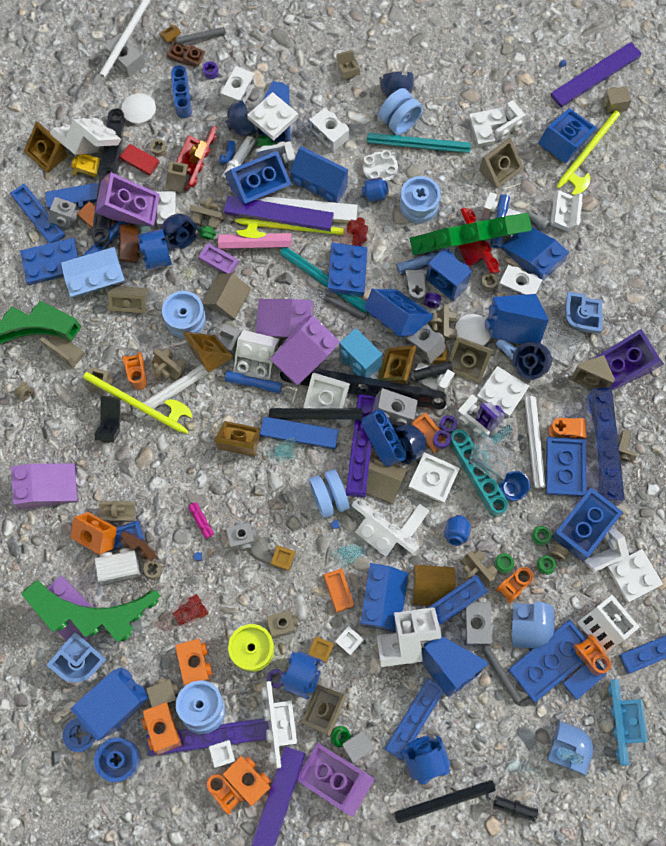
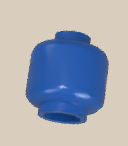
[361,177,389,202]
[444,515,471,546]

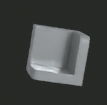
[220,324,241,357]
[343,730,375,763]

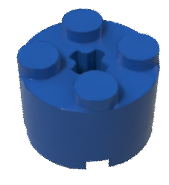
[138,229,172,270]
[280,651,323,700]
[402,735,450,785]
[94,738,141,782]

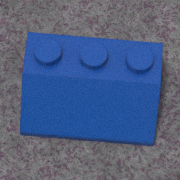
[290,146,348,203]
[224,151,292,204]
[364,288,434,337]
[360,563,409,632]

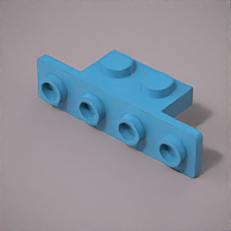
[608,679,648,766]

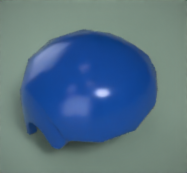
[498,471,530,502]

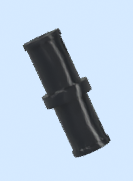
[413,360,453,382]
[493,795,538,822]

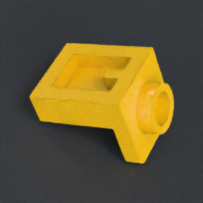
[70,154,100,177]

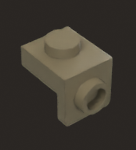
[336,50,360,79]
[613,429,638,462]

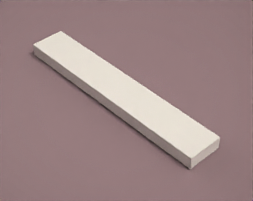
[255,196,358,224]

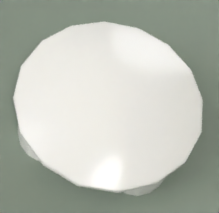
[121,93,157,126]
[363,150,398,181]
[455,314,491,346]

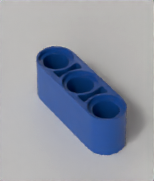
[171,65,192,118]
[362,410,406,467]

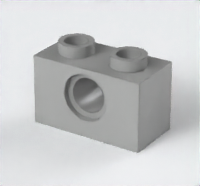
[104,34,145,77]
[402,324,446,364]
[373,388,418,426]
[461,602,492,646]

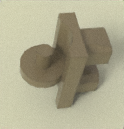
[189,197,225,229]
[427,305,457,340]
[152,348,186,381]
[98,501,136,522]
[460,550,498,587]

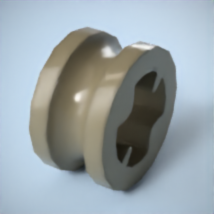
[150,139,167,157]
[481,273,498,292]
[14,382,34,401]
[549,544,570,562]
[144,560,163,580]

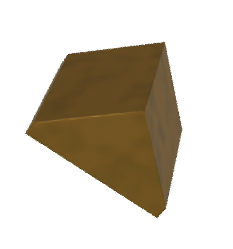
[24,122,68,173]
[183,332,232,373]
[378,345,416,385]
[215,421,261,457]
[413,565,456,606]

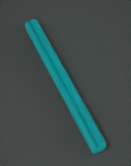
[367,133,471,153]
[280,247,368,313]

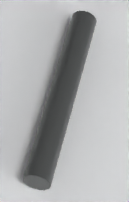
[175,27,226,44]
[315,290,367,320]
[482,646,522,704]

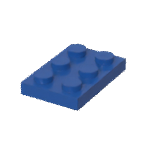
[20,238,79,286]
[327,243,367,297]
[546,437,586,497]

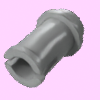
[529,209,551,231]

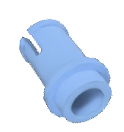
[496,340,516,360]

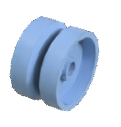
[378,88,423,135]
[400,176,441,223]
[162,291,206,339]
[308,469,350,519]
[176,680,225,734]

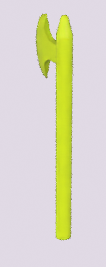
[557,111,620,195]
[235,218,344,238]
[83,372,192,434]

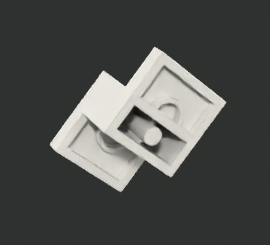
[50,118,121,155]
[376,607,441,667]

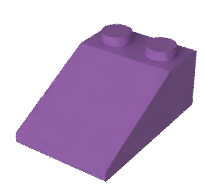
[95,173,160,227]
[256,299,314,338]
[269,315,340,386]
[11,463,78,510]
[47,576,102,641]
[297,743,375,817]

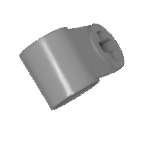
[405,269,426,305]

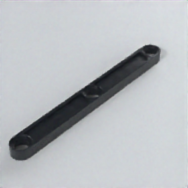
[91,108,125,247]
[280,368,447,410]

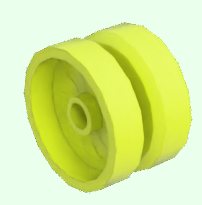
[228,624,275,673]

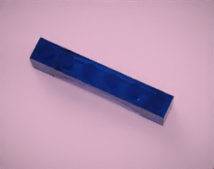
[588,388,625,506]

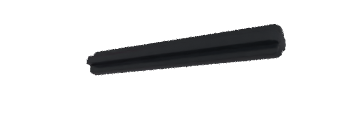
[269,408,363,420]
[394,780,496,823]

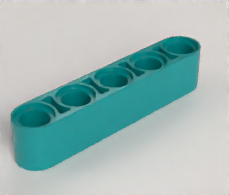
[450,429,508,517]

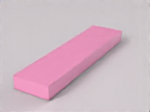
[218,233,291,249]

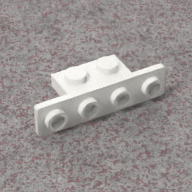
[351,499,419,557]
[261,681,297,769]

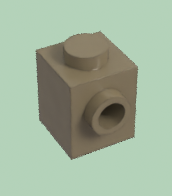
[602,86,631,114]
[165,161,188,193]
[84,367,113,395]
[266,610,298,639]
[146,678,180,707]

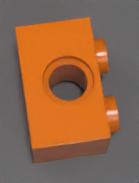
[70,512,117,555]
[175,639,213,686]
[141,702,182,755]
[223,756,271,806]

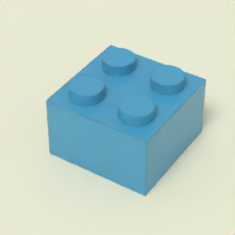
[339,328,383,378]

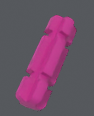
[188,502,214,539]

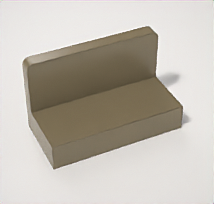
[108,286,149,313]
[40,336,85,368]

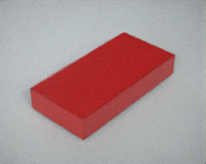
[120,144,160,176]

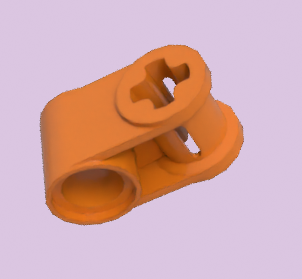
[122,352,147,390]
[548,418,587,439]
[495,567,533,604]
[573,634,611,676]
[207,773,245,815]

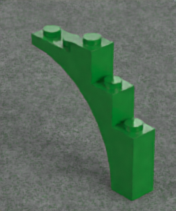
[409,212,532,255]
[0,301,82,345]
[20,579,161,643]

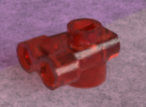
[347,217,368,246]
[172,594,208,626]

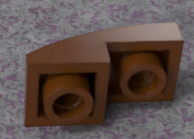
[166,41,206,67]
[118,224,139,263]
[120,530,158,561]

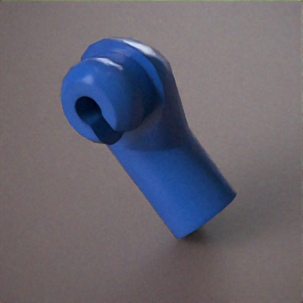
[219,140,236,166]

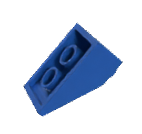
[538,108,597,163]
[501,227,569,283]
[552,488,623,562]

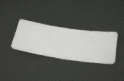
[401,504,429,537]

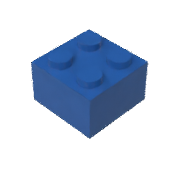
[425,249,472,302]

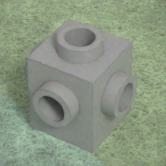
[48,197,78,228]
[226,521,257,551]

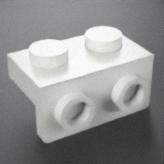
[550,190,582,232]

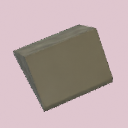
[479,138,524,188]
[202,273,251,320]
[448,336,493,384]
[570,355,615,395]
[366,455,407,504]
[301,684,347,736]

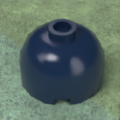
[379,71,414,98]
[225,99,257,137]
[161,213,198,250]
[513,342,552,380]
[394,424,426,464]

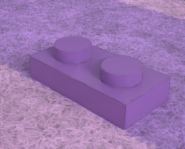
[198,243,239,273]

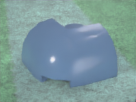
[565,292,603,334]
[512,601,555,648]
[46,632,106,683]
[547,720,593,776]

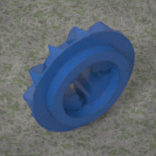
[63,718,95,752]

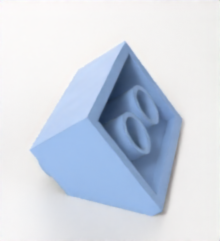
[61,247,126,298]

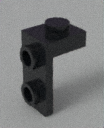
[95,396,121,443]

